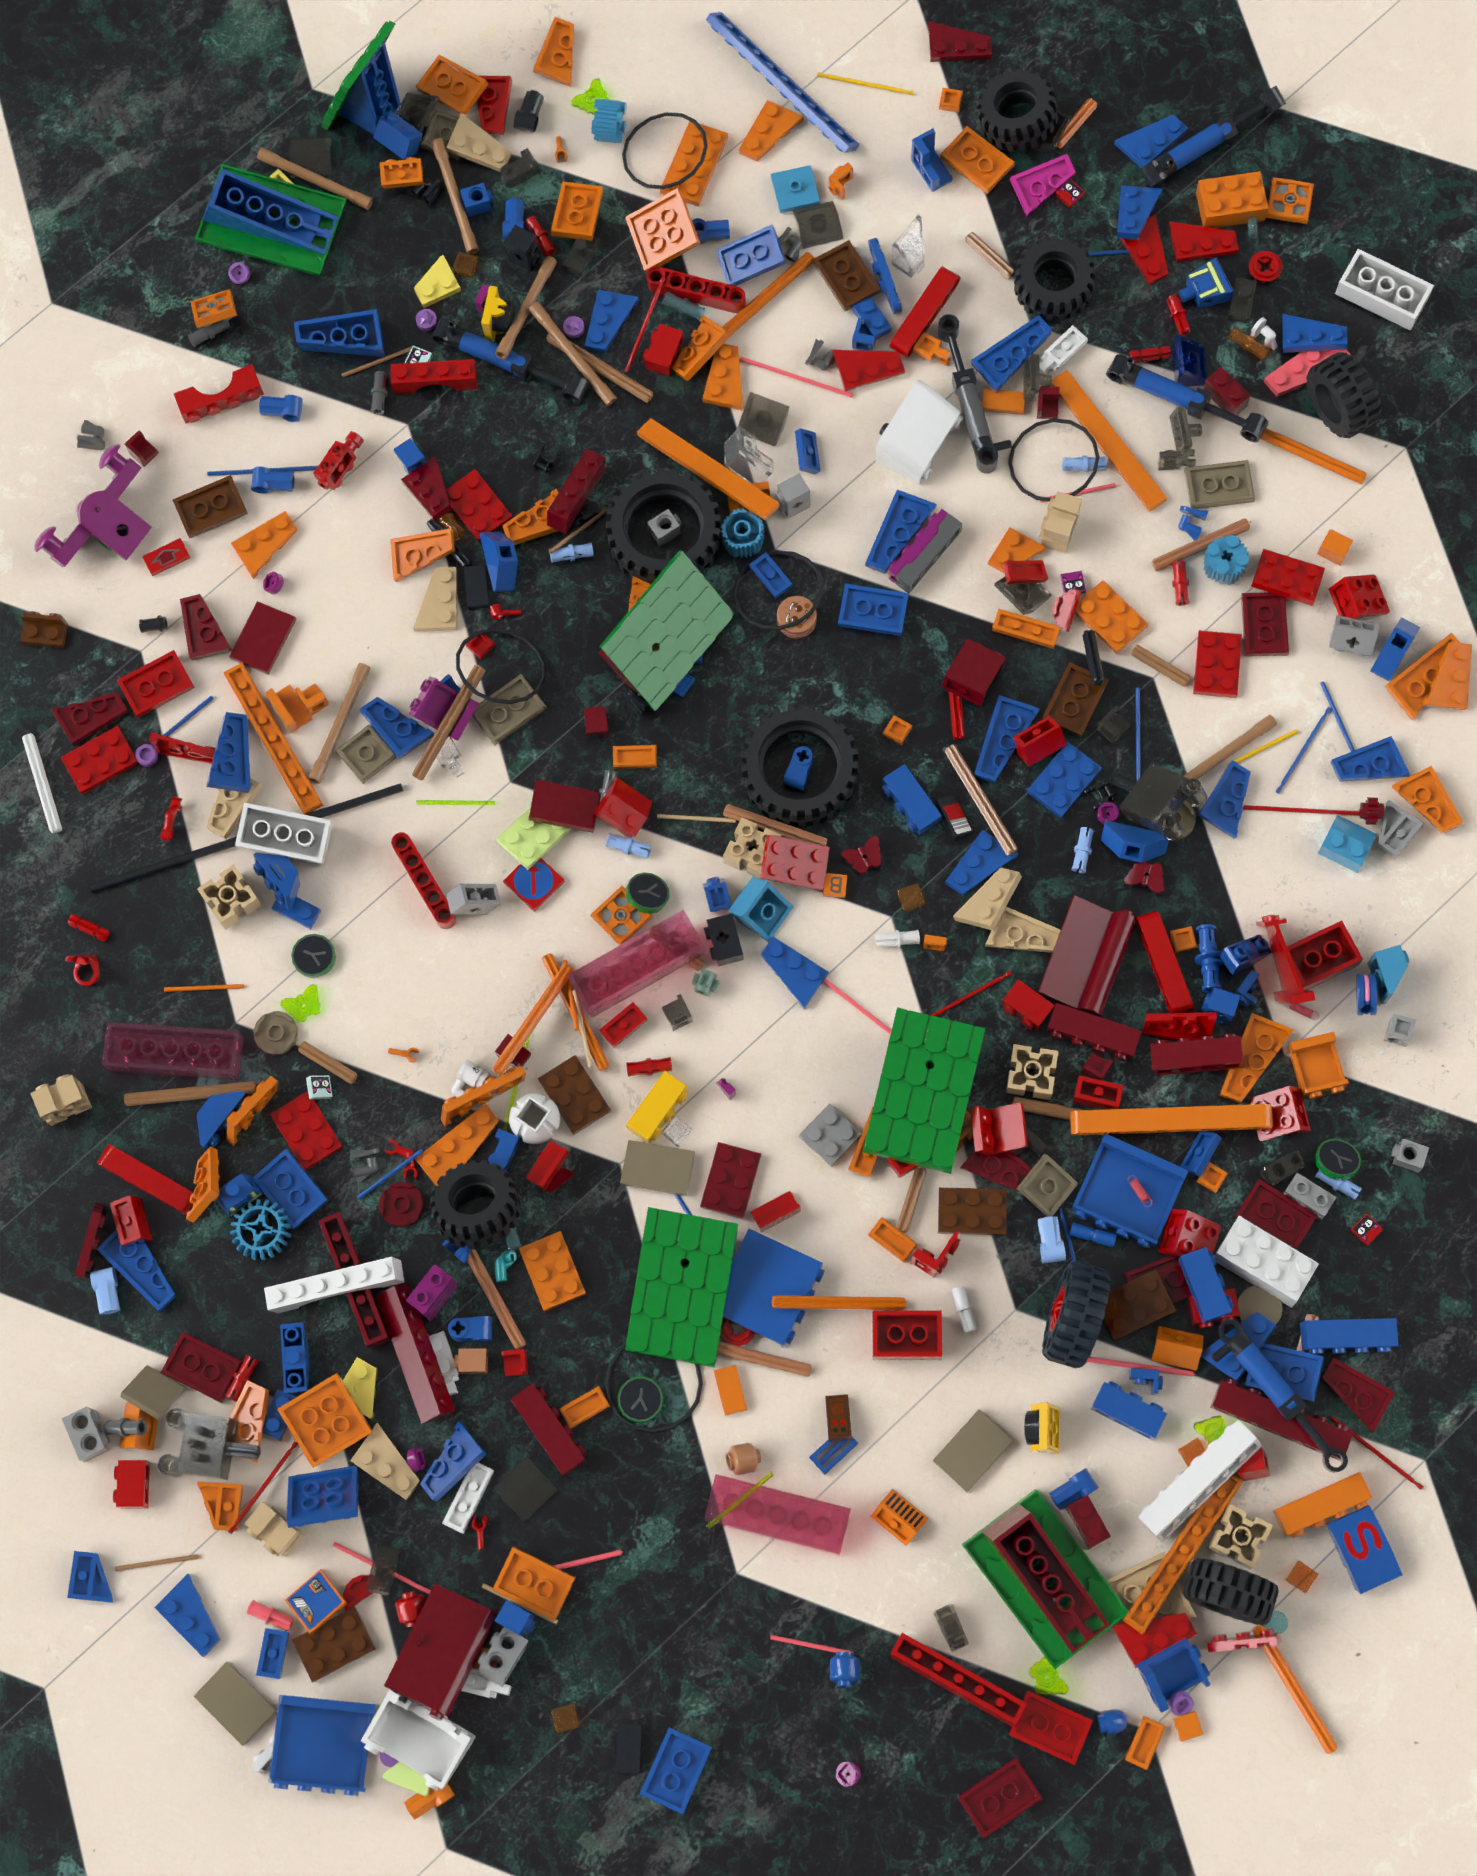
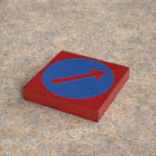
[503,858,565,912]

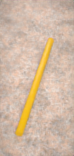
[1227,729,1298,765]

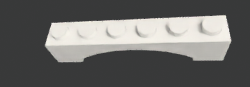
[264,1257,404,1313]

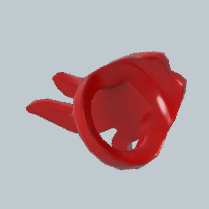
[65,954,100,986]

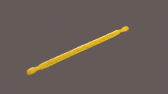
[817,72,914,95]

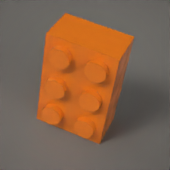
[1196,171,1268,228]

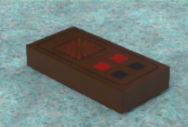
[825,1394,852,1442]

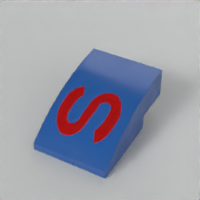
[1327,1505,1403,1594]

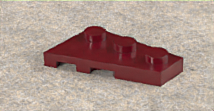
[51,692,129,746]
[1321,1358,1395,1433]

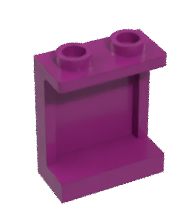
[409,676,479,741]
[407,1265,458,1322]

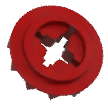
[1249,251,1282,283]
[721,1318,755,1346]

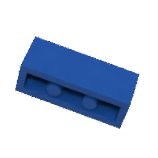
[882,764,942,836]
[1178,1247,1233,1325]
[1091,1381,1167,1441]

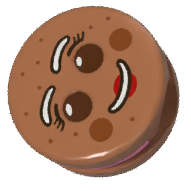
[777,596,817,639]

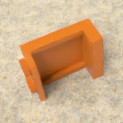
[1288,1032,1349,1099]

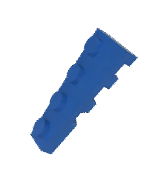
[971,316,1052,393]

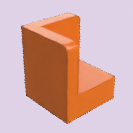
[1317,529,1353,566]
[294,684,329,716]

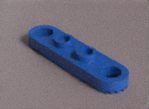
[868,238,902,314]

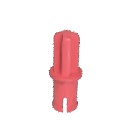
[247,1600,294,1631]

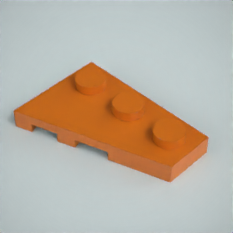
[702,344,743,411]
[231,511,297,579]
[186,1146,220,1223]

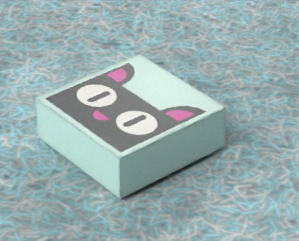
[405,346,433,363]
[306,1075,333,1099]

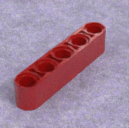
[647,266,746,313]
[889,266,961,358]
[391,832,456,929]
[1135,910,1194,1013]
[97,1144,193,1216]

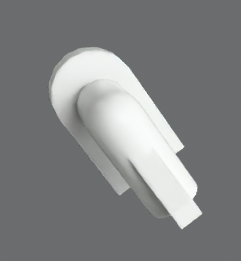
[1250,317,1277,350]

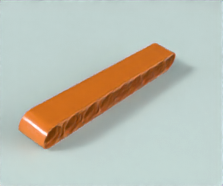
[1070,1104,1273,1135]

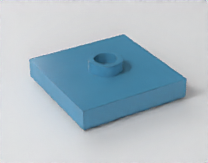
[771,165,820,213]

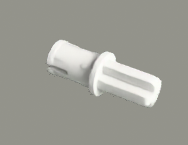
[875,930,920,948]
[951,1286,976,1333]

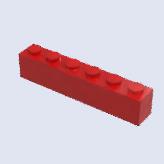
[891,1633,1027,1729]

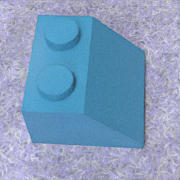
[1318,815,1377,873]
[728,877,794,942]
[1367,945,1409,1004]

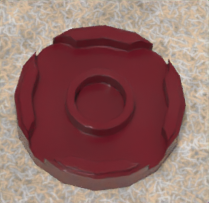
[379,1182,425,1228]

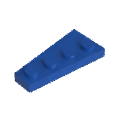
[865,489,937,574]
[974,695,1040,783]
[206,712,251,793]
[97,1229,176,1312]

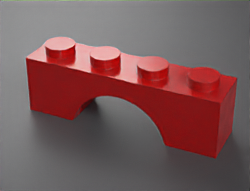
[390,359,478,394]
[173,365,264,424]

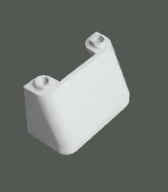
[876,380,964,485]
[361,1690,476,1791]

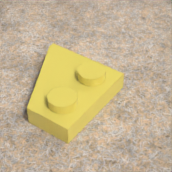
[414,255,461,308]
[343,1357,378,1420]

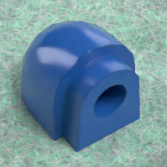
[1097,1709,1128,1735]

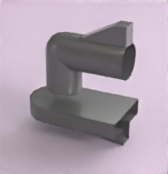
[778,226,802,263]
[804,339,836,371]
[77,420,106,450]
[350,1148,380,1183]

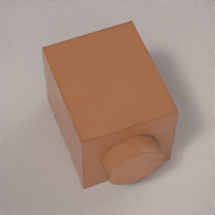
[454,1349,488,1374]

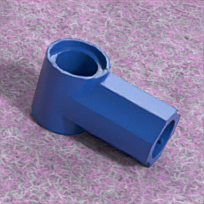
[502,198,525,240]
[692,218,730,245]
[259,395,303,422]
[251,467,295,494]
[1049,1468,1099,1511]

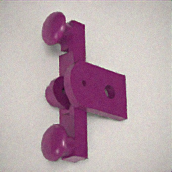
[34,444,152,567]

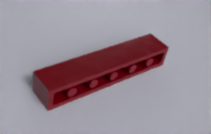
[318,1212,391,1349]
[376,1283,455,1424]
[1210,1378,1353,1461]

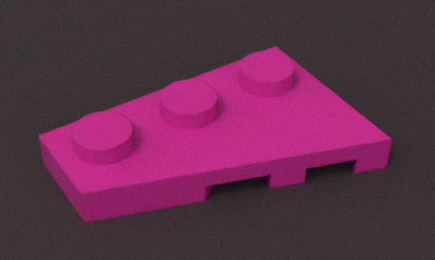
[1010,154,1076,217]

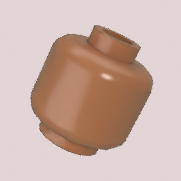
[725,1443,761,1475]

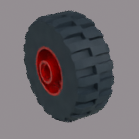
[1042,1260,1111,1368]

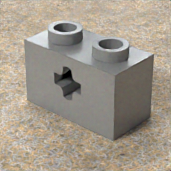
[776,473,810,519]
[1329,615,1379,656]
[446,883,501,915]

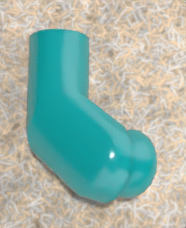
[495,1250,517,1282]

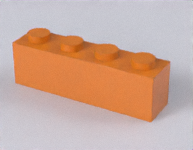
[1273,1472,1373,1539]

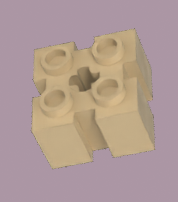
[1039,491,1082,553]
[723,817,782,880]
[197,864,262,930]
[1006,1044,1058,1100]
[30,1074,92,1126]
[244,1502,305,1557]
[1208,1504,1273,1570]

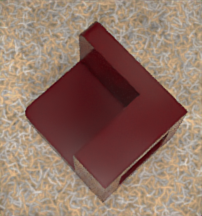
[1037,386,1060,419]
[124,430,159,467]
[584,706,609,737]
[495,1034,531,1068]
[1081,1053,1113,1080]

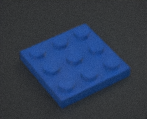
[286,1465,358,1528]

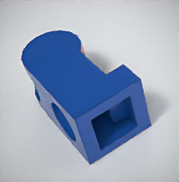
[488,1128,521,1171]

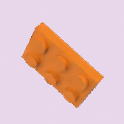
[415,55,488,116]
[940,126,1014,194]
[551,182,603,241]
[1075,580,1148,654]
[519,1231,586,1312]
[492,1547,576,1621]

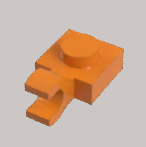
[913,332,951,366]

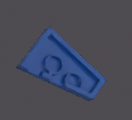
[1114,115,1188,168]
[1117,185,1163,240]
[585,290,639,353]
[1283,314,1347,353]
[360,697,434,759]
[1198,760,1251,839]
[945,830,1019,896]
[761,937,829,1009]
[1201,1312,1277,1382]
[420,1421,487,1502]
[154,1574,221,1657]

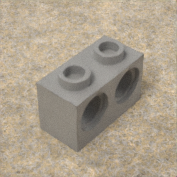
[1283,1173,1336,1221]
[62,1406,110,1462]
[478,1627,528,1687]

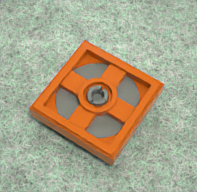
[1266,177,1314,224]
[191,289,237,328]
[590,886,653,947]

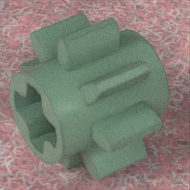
[692,969,720,996]

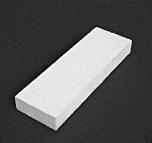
[442,1463,494,1534]

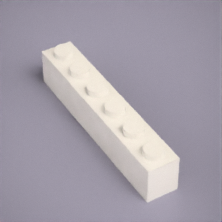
[1138,1420,1262,1543]

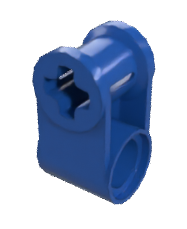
[783,746,813,791]
[448,1316,492,1342]

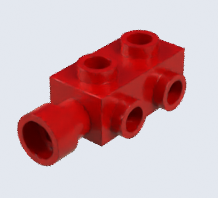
[313,431,364,490]

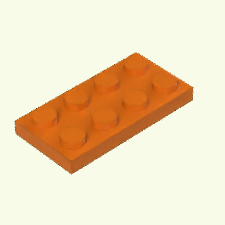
[660,121,728,207]

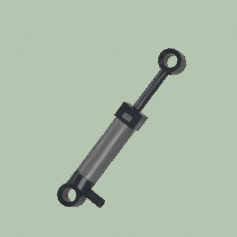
[938,314,1012,474]

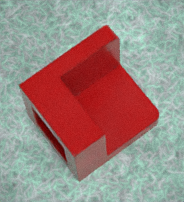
[502,1349,529,1377]
[1237,1447,1270,1481]

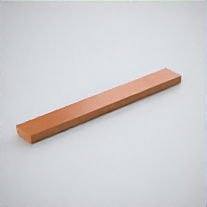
[1050,370,1167,512]
[637,418,780,521]
[223,663,324,814]
[1123,1474,1243,1634]

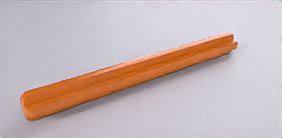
[722,252,814,336]
[1260,428,1367,484]
[542,953,610,1071]
[492,964,573,1075]
[772,1296,906,1310]
[1252,1625,1338,1754]

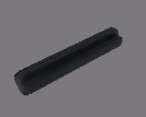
[426,518,472,569]
[1082,630,1104,686]

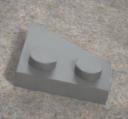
[1378,800,1423,859]

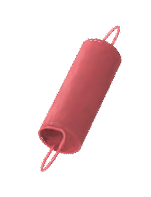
[1284,1004,1319,1020]
[1128,1176,1152,1207]

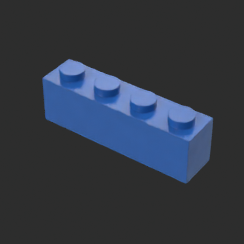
[1300,1318,1399,1354]

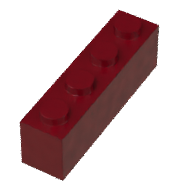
[547,449,605,534]
[1047,1003,1142,1061]
[1150,1034,1244,1076]
[510,1384,587,1477]

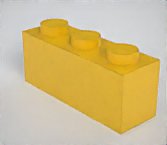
[626,1071,688,1144]

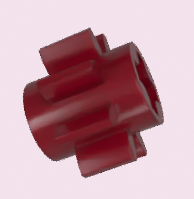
[1359,797,1384,825]

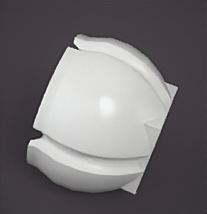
[509,1093,560,1144]

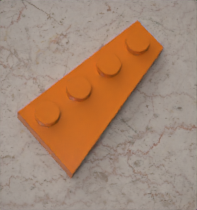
[1219,1013,1294,1104]
[415,1104,500,1186]

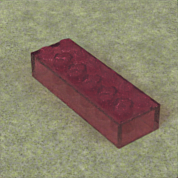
[567,909,708,1018]
[102,1022,244,1080]
[704,1474,851,1556]

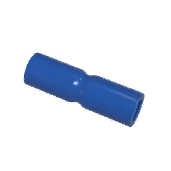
[1069,1222,1117,1248]

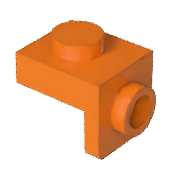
[828,162,853,200]

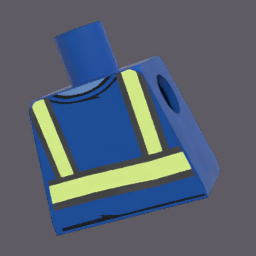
[1179,258,1233,308]
[217,1173,264,1219]

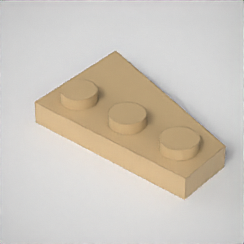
[446,113,511,174]
[413,567,457,631]
[207,778,262,840]
[953,868,1022,930]
[985,907,1060,953]
[350,1423,421,1500]

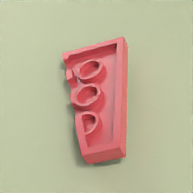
[1263,349,1351,397]

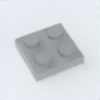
[799,1103,862,1167]

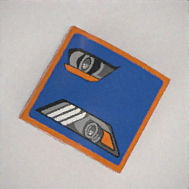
[285,1569,348,1635]

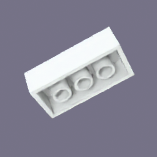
[1335,249,1434,331]
[235,803,333,865]
[1214,1216,1319,1308]

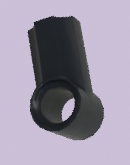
[513,90,544,133]

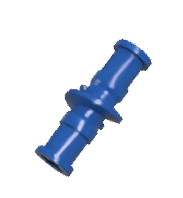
[1195,924,1223,993]

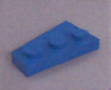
[1330,736,1410,782]

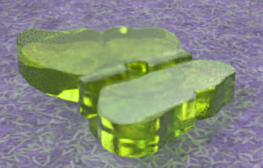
[571,78,609,115]
[280,984,321,1023]
[1193,1415,1226,1445]
[1029,1657,1069,1695]

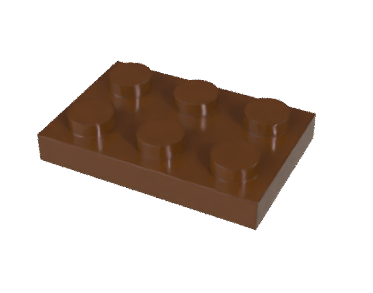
[813,240,881,312]
[173,475,248,539]
[1042,662,1109,738]
[538,1055,611,1135]
[938,1187,1007,1236]
[1104,1269,1177,1341]
[292,1607,376,1682]

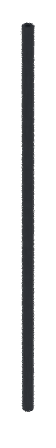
[89,783,403,893]

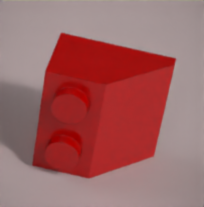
[593,777,652,837]

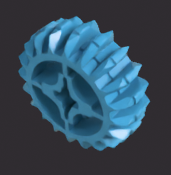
[230,1199,292,1260]

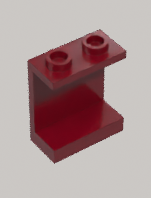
[941,639,1006,706]

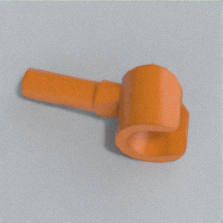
[555,136,568,163]
[388,1047,419,1063]

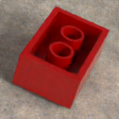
[1287,920,1363,990]
[872,1311,942,1360]

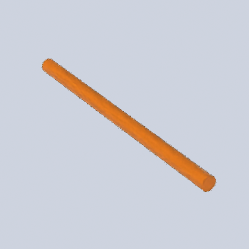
[563,960,579,1031]
[164,984,244,992]

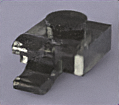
[1158,449,1196,470]

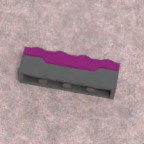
[888,509,962,593]

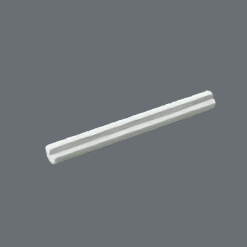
[22,733,62,833]

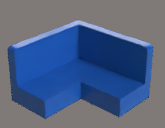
[911,129,953,192]

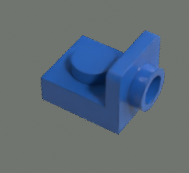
[702,877,731,912]
[1235,970,1259,1008]
[1129,1368,1163,1395]

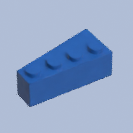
[294,309,385,357]

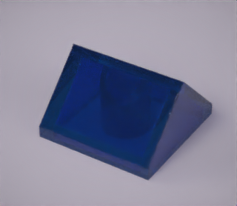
[1171,334,1208,387]

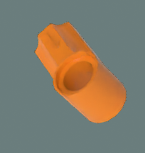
[404,1783,455,1820]

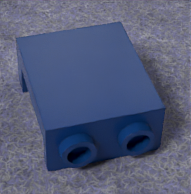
[1136,1638,1210,1713]

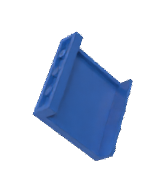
[1071,1134,1188,1248]
[723,1228,825,1348]
[268,1695,376,1796]

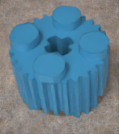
[591,99,627,143]
[721,508,764,558]
[1203,535,1249,585]

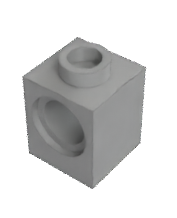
[647,509,682,547]
[1384,1014,1416,1047]
[1391,1139,1429,1173]

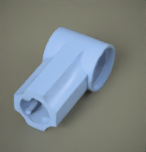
[1038,1216,1066,1263]
[90,1267,120,1315]

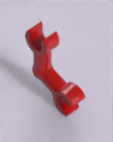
[160,796,183,841]
[385,1140,419,1180]

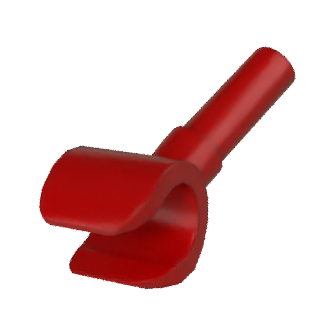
[490,604,521,620]
[472,1515,488,1549]

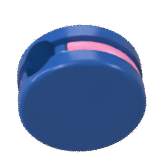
[1356,974,1377,1015]

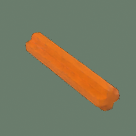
[1053,98,1097,148]

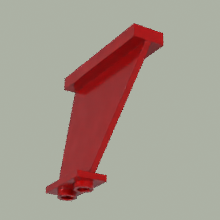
[1256,914,1315,1004]

